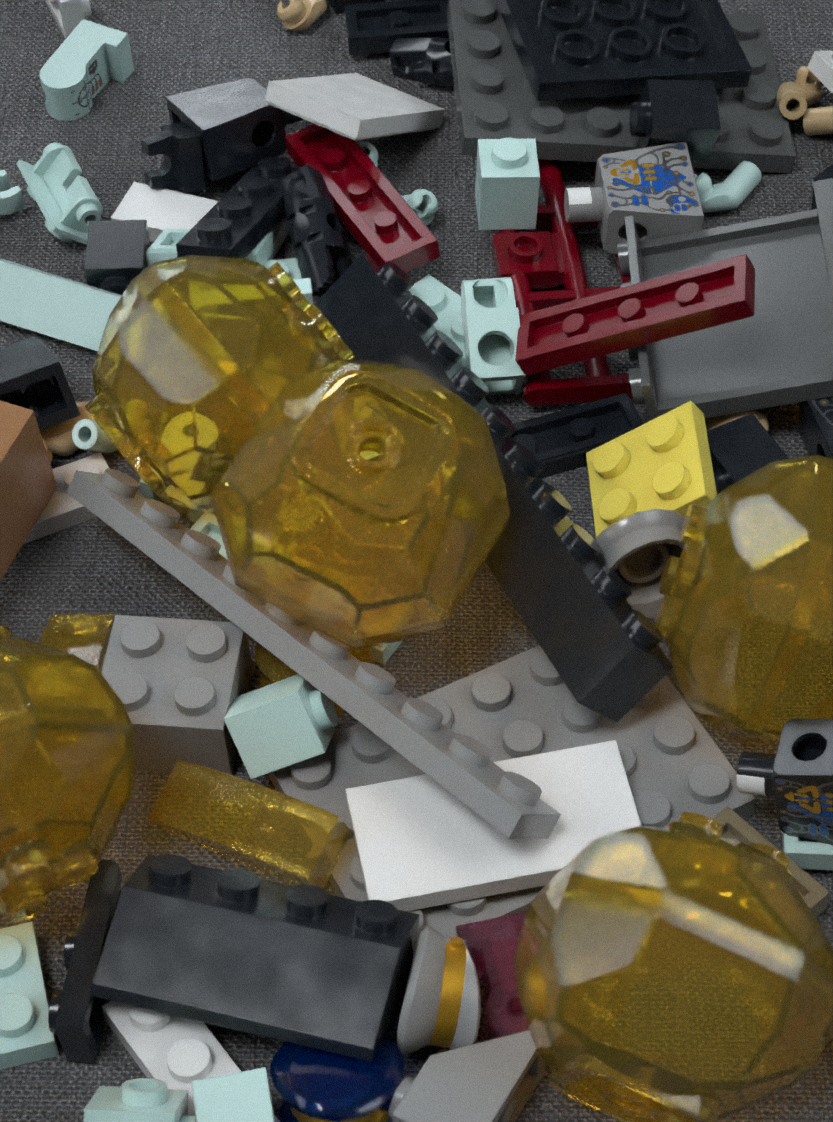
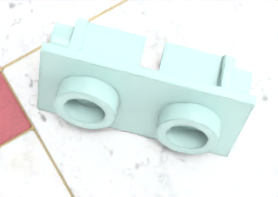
[16,143,103,245]

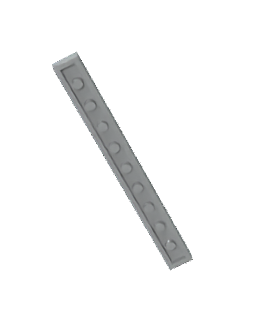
[66,468,561,839]

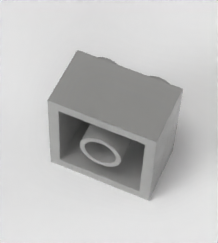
[90,615,253,777]

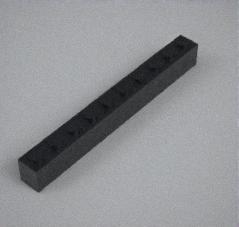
[315,253,673,722]

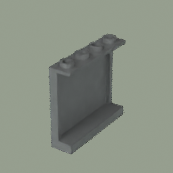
[617,178,833,421]

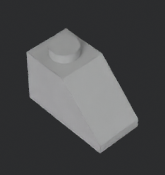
[389,1029,545,1122]

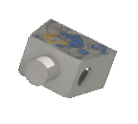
[564,142,704,254]

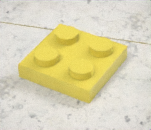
[586,401,719,538]

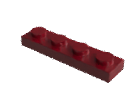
[284,124,440,273]
[515,254,755,376]

